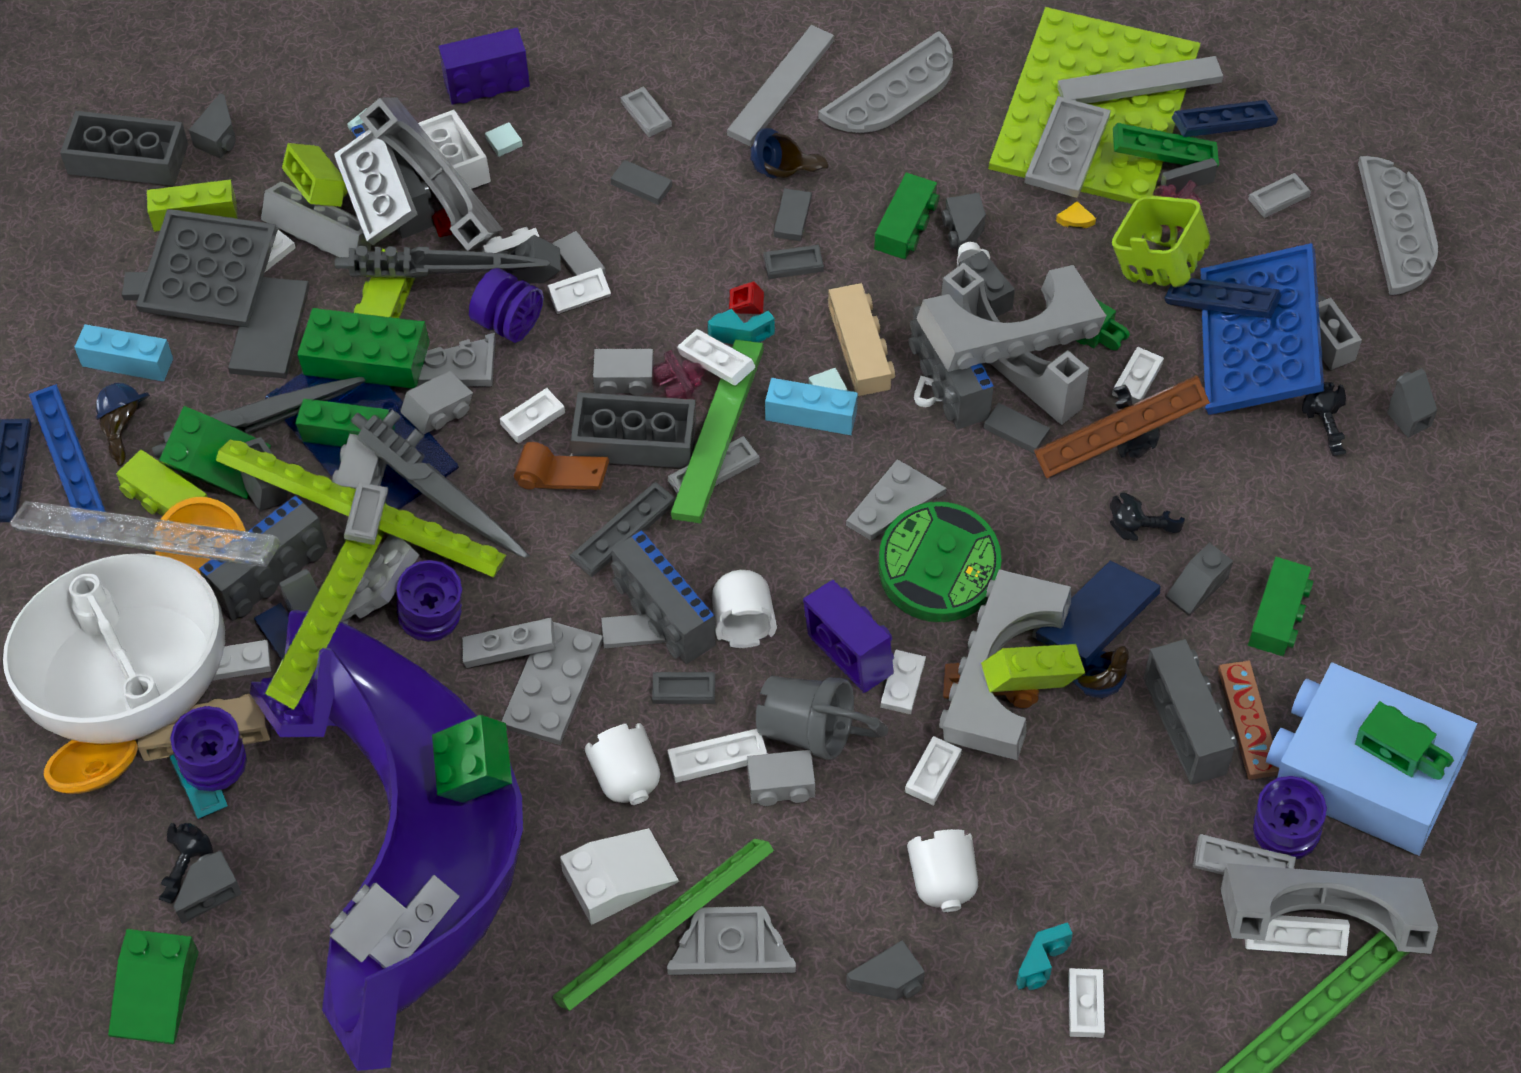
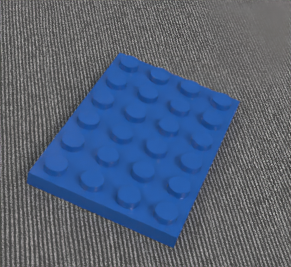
[1200,243,1324,415]

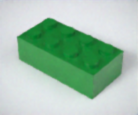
[297,308,430,389]

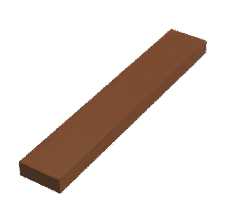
[1033,375,1210,478]

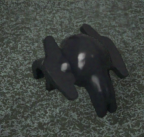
[1302,382,1346,456]
[1113,385,1160,458]
[1110,492,1185,541]
[159,823,213,904]

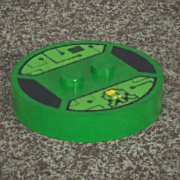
[878,502,1002,622]

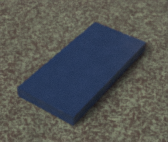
[1036,560,1160,666]

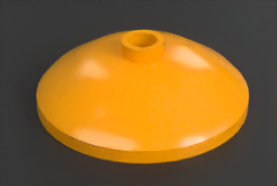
[154,497,246,575]
[44,739,138,794]

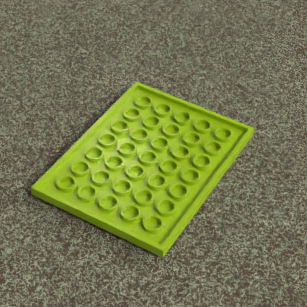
[988,7,1201,204]

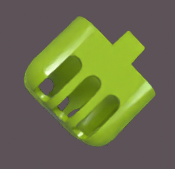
[1112,196,1210,288]

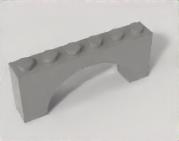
[359,97,503,251]
[942,263,1089,425]
[916,265,1106,372]
[939,569,1071,760]
[1221,863,1438,954]

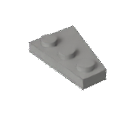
[417,333,496,386]
[846,459,947,540]

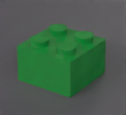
[432,715,512,803]

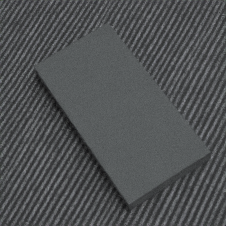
[228,277,310,379]

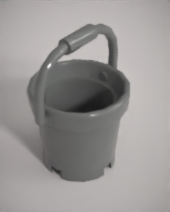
[756,675,889,760]

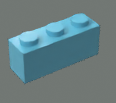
[75,324,173,382]
[765,378,858,435]

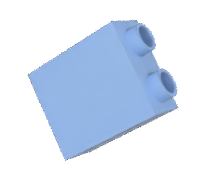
[1266,662,1477,856]

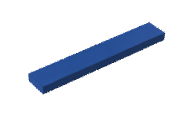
[29,384,110,533]

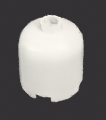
[712,570,777,648]
[585,723,660,805]
[907,829,978,912]

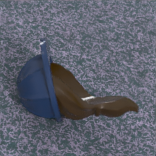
[750,128,829,179]
[96,383,150,466]
[1072,646,1129,699]

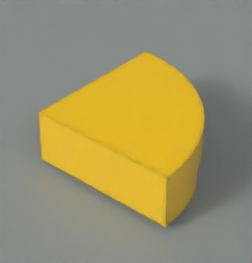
[1056,202,1096,228]

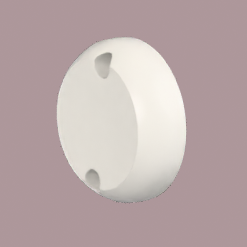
[3,554,225,744]

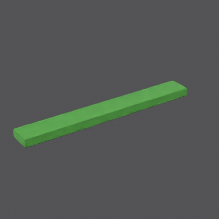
[671,339,764,523]
[553,839,774,1011]
[1216,931,1410,1073]

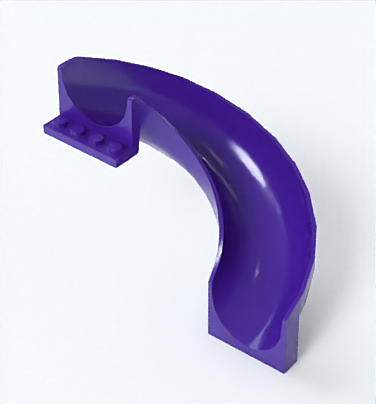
[250,610,523,1071]

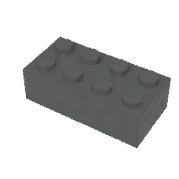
[60,111,188,186]
[571,392,696,468]
[1143,639,1237,785]

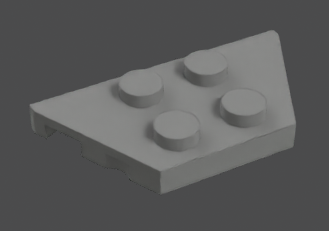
[340,534,419,625]
[667,906,796,975]

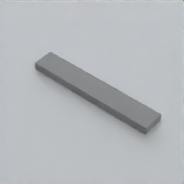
[727,25,834,147]
[1057,56,1223,104]

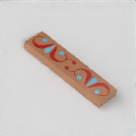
[1218,661,1279,780]

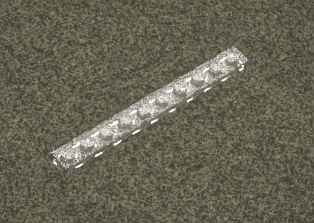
[10,501,281,567]

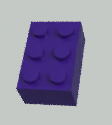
[438,27,530,105]
[803,579,894,693]

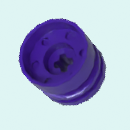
[469,268,544,343]
[396,560,462,642]
[170,706,247,791]
[1253,776,1327,859]

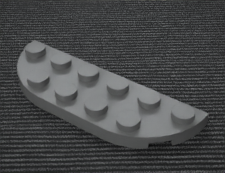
[818,31,953,133]
[1358,156,1438,295]

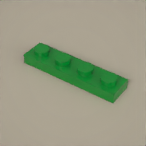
[1112,123,1219,167]

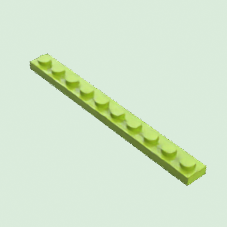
[216,439,506,577]
[265,529,385,710]

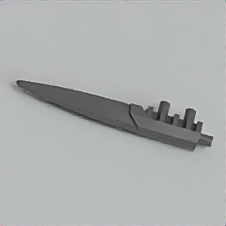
[335,246,551,278]
[152,377,366,458]
[351,409,530,558]

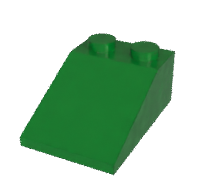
[159,406,271,499]
[108,929,199,1045]

